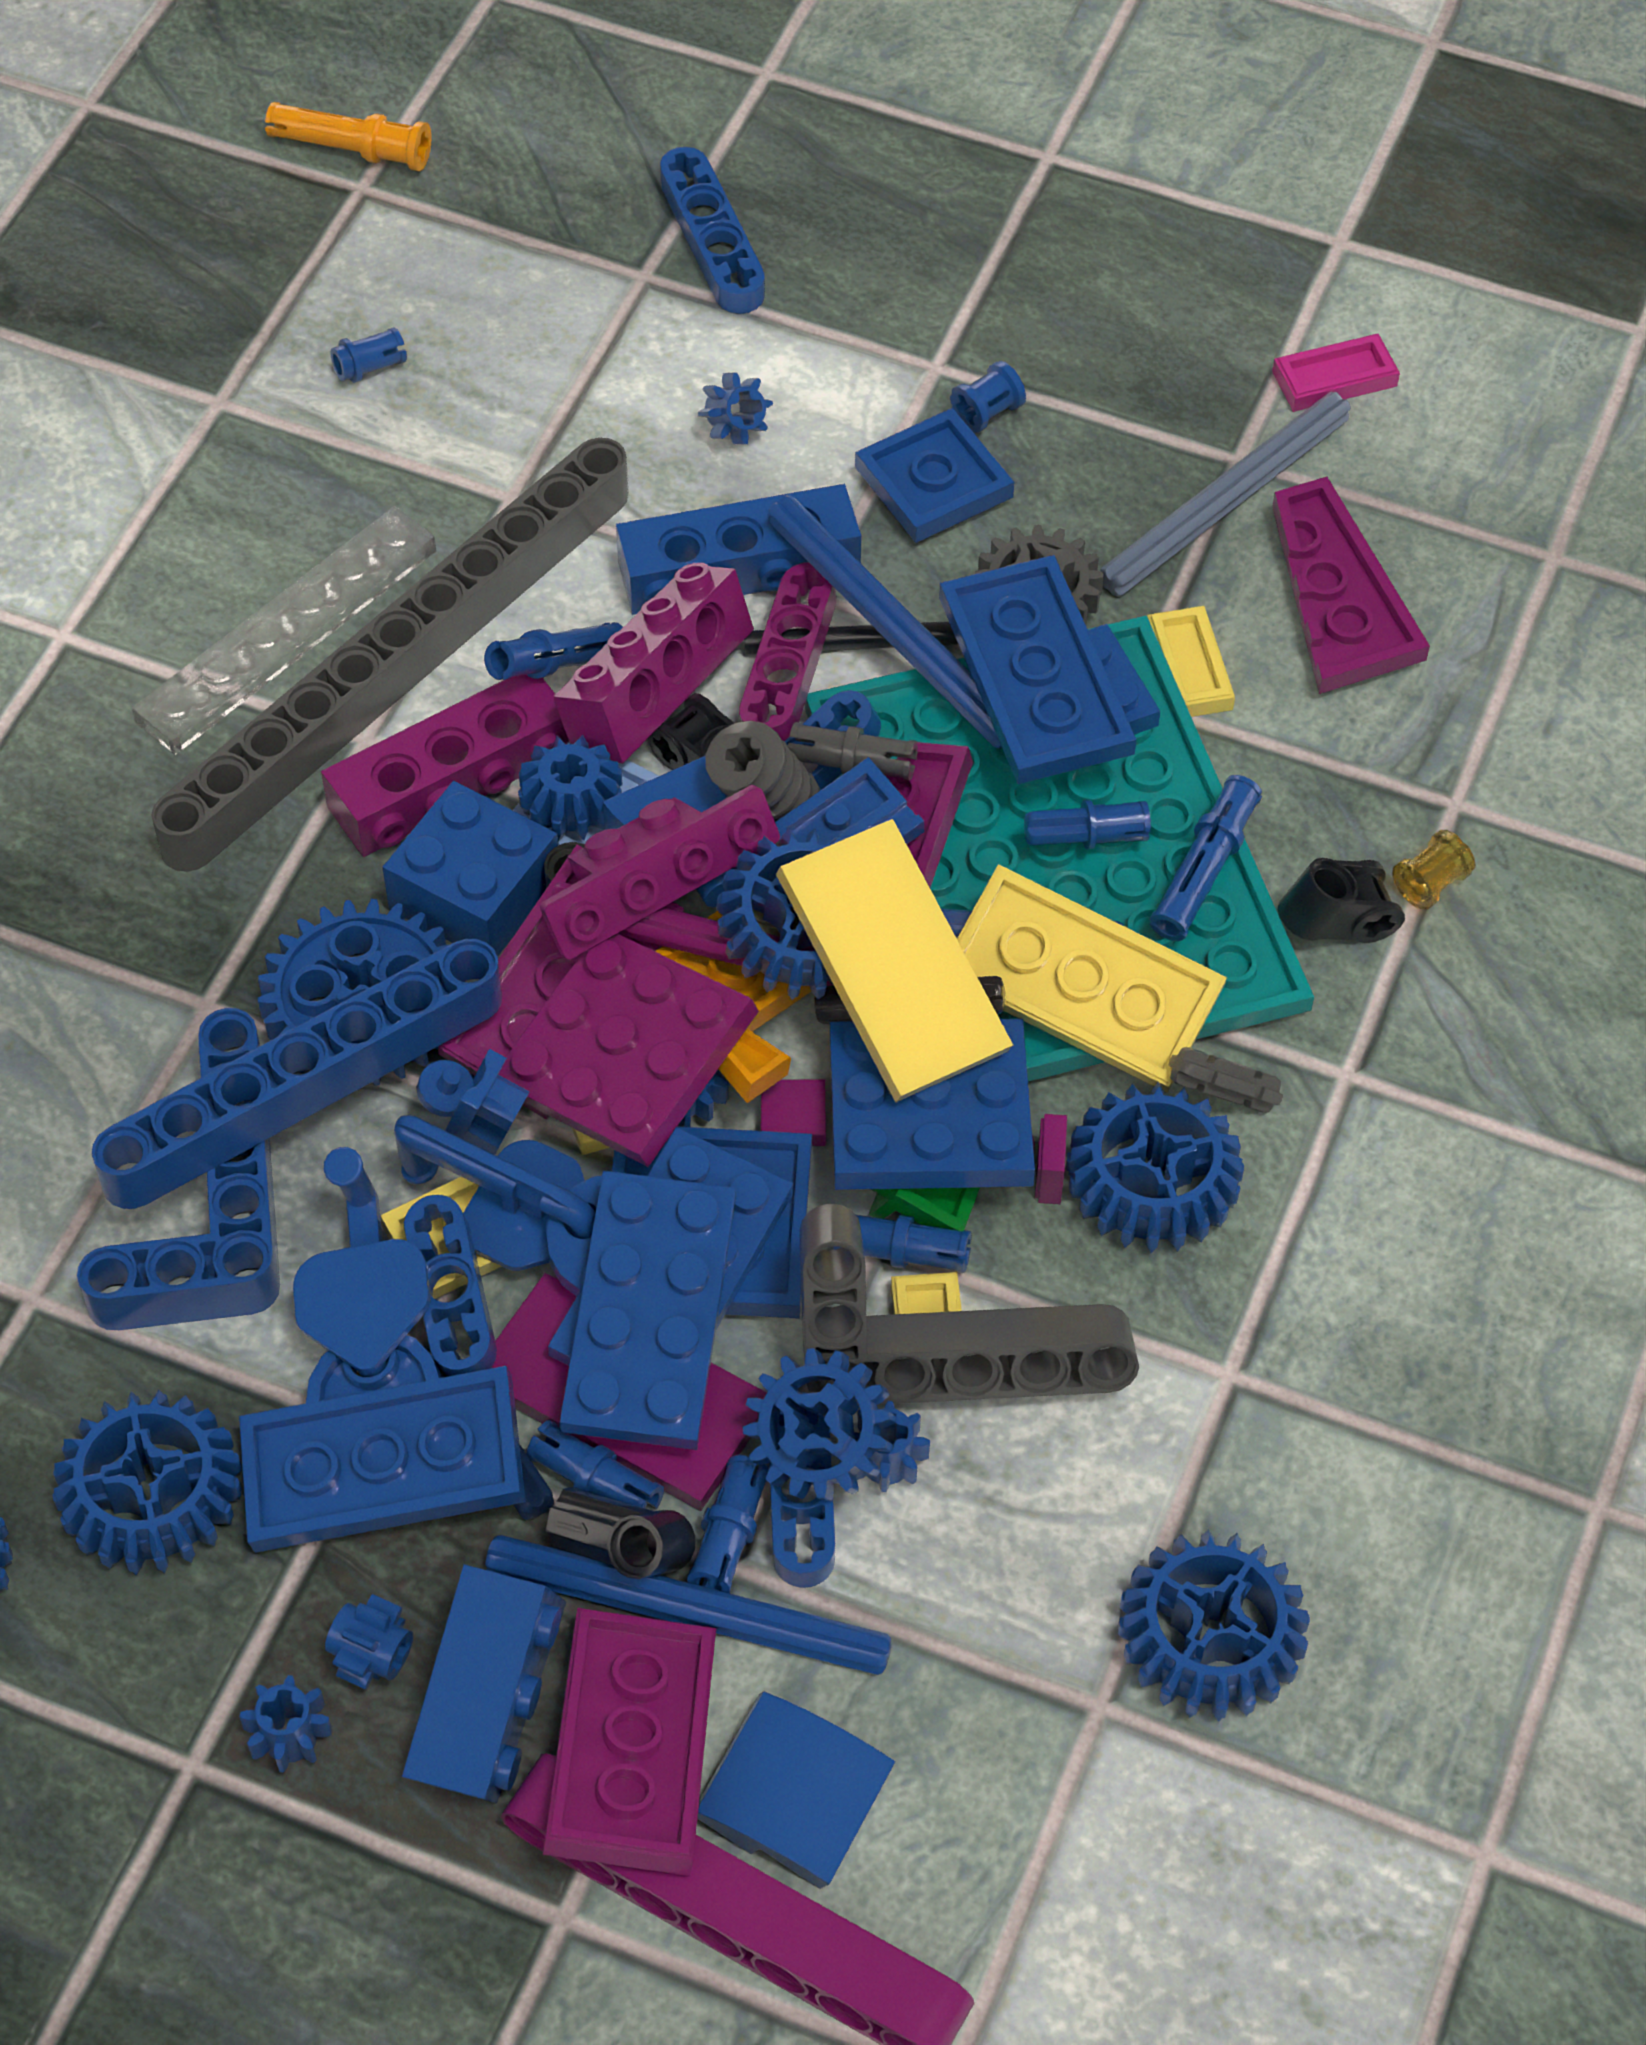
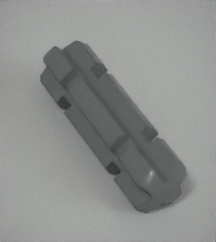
[1169,1047,1283,1113]

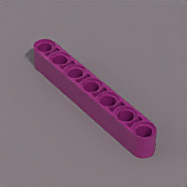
[501,1753,975,2045]

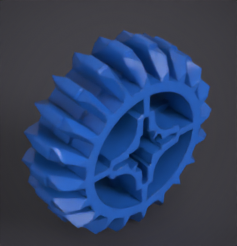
[716,828,842,1000]
[1066,1081,1244,1253]
[53,1390,242,1575]
[1118,1529,1310,1722]

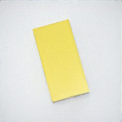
[1147,606,1235,717]

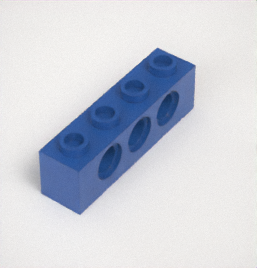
[616,484,862,615]

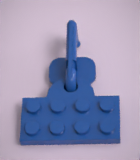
[394,1115,794,1366]
[239,1147,526,1553]

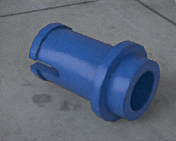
[330,327,407,383]

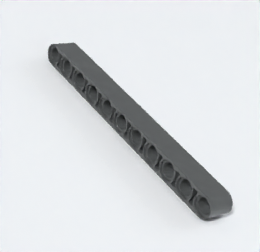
[151,437,629,872]

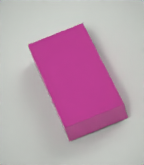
[1272,333,1400,412]

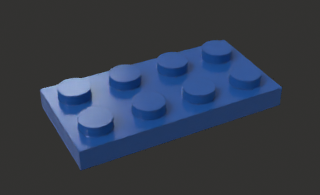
[939,555,1137,784]
[560,1170,736,1450]

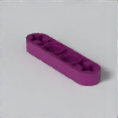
[739,562,837,741]

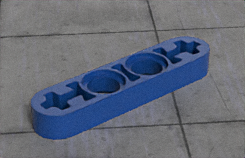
[660,147,765,314]

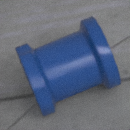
[950,361,1026,433]

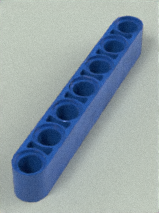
[92,939,502,1209]

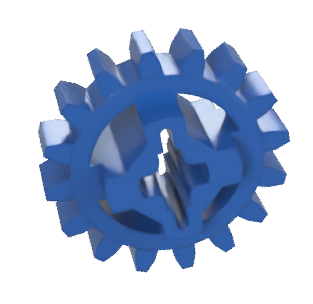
[743,1348,896,1502]

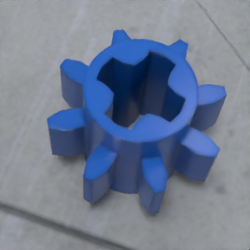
[697,372,773,444]
[854,1401,930,1492]
[325,1594,413,1690]
[239,1675,333,1772]

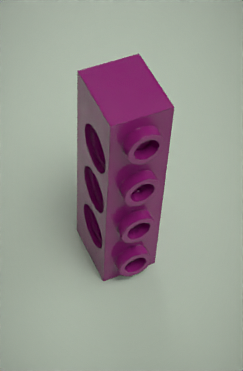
[553,563,754,764]
[321,675,569,857]

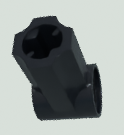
[546,1487,696,1579]

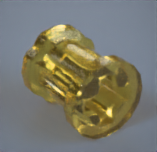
[1392,830,1476,910]

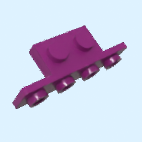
[540,785,780,960]

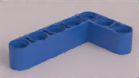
[77,1008,280,1331]

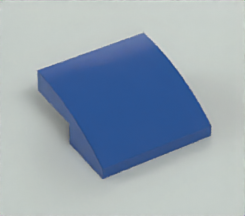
[697,1691,896,1889]

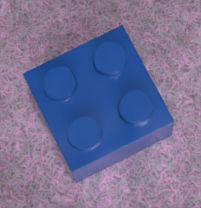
[382,780,558,957]

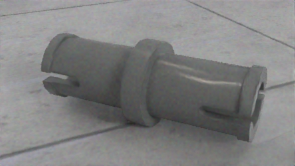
[788,722,918,781]

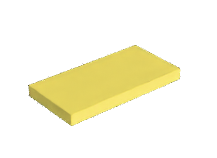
[776,819,1013,1103]
[957,864,1227,1093]

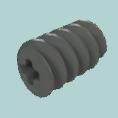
[705,720,820,822]

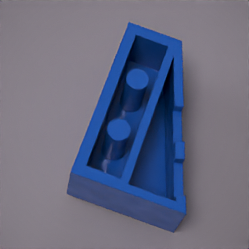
[402,1564,567,1804]

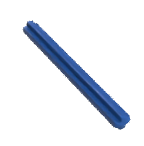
[769,495,1002,749]
[486,1535,892,1675]

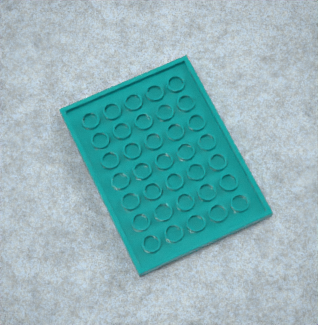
[805,615,1314,1082]

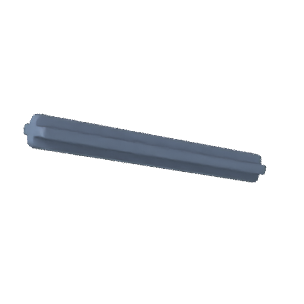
[1100,392,1351,596]

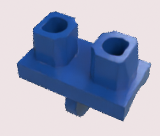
[416,1048,529,1155]

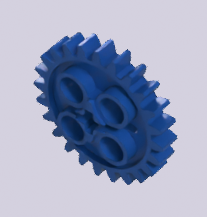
[258,899,465,1086]

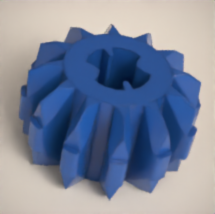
[518,735,623,841]

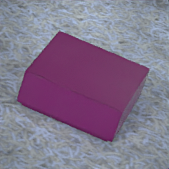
[761,1079,826,1146]
[1035,1114,1067,1205]

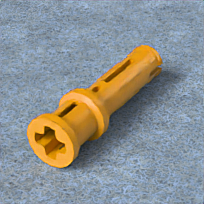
[265,101,432,172]

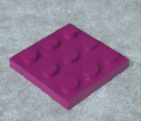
[498,933,759,1167]

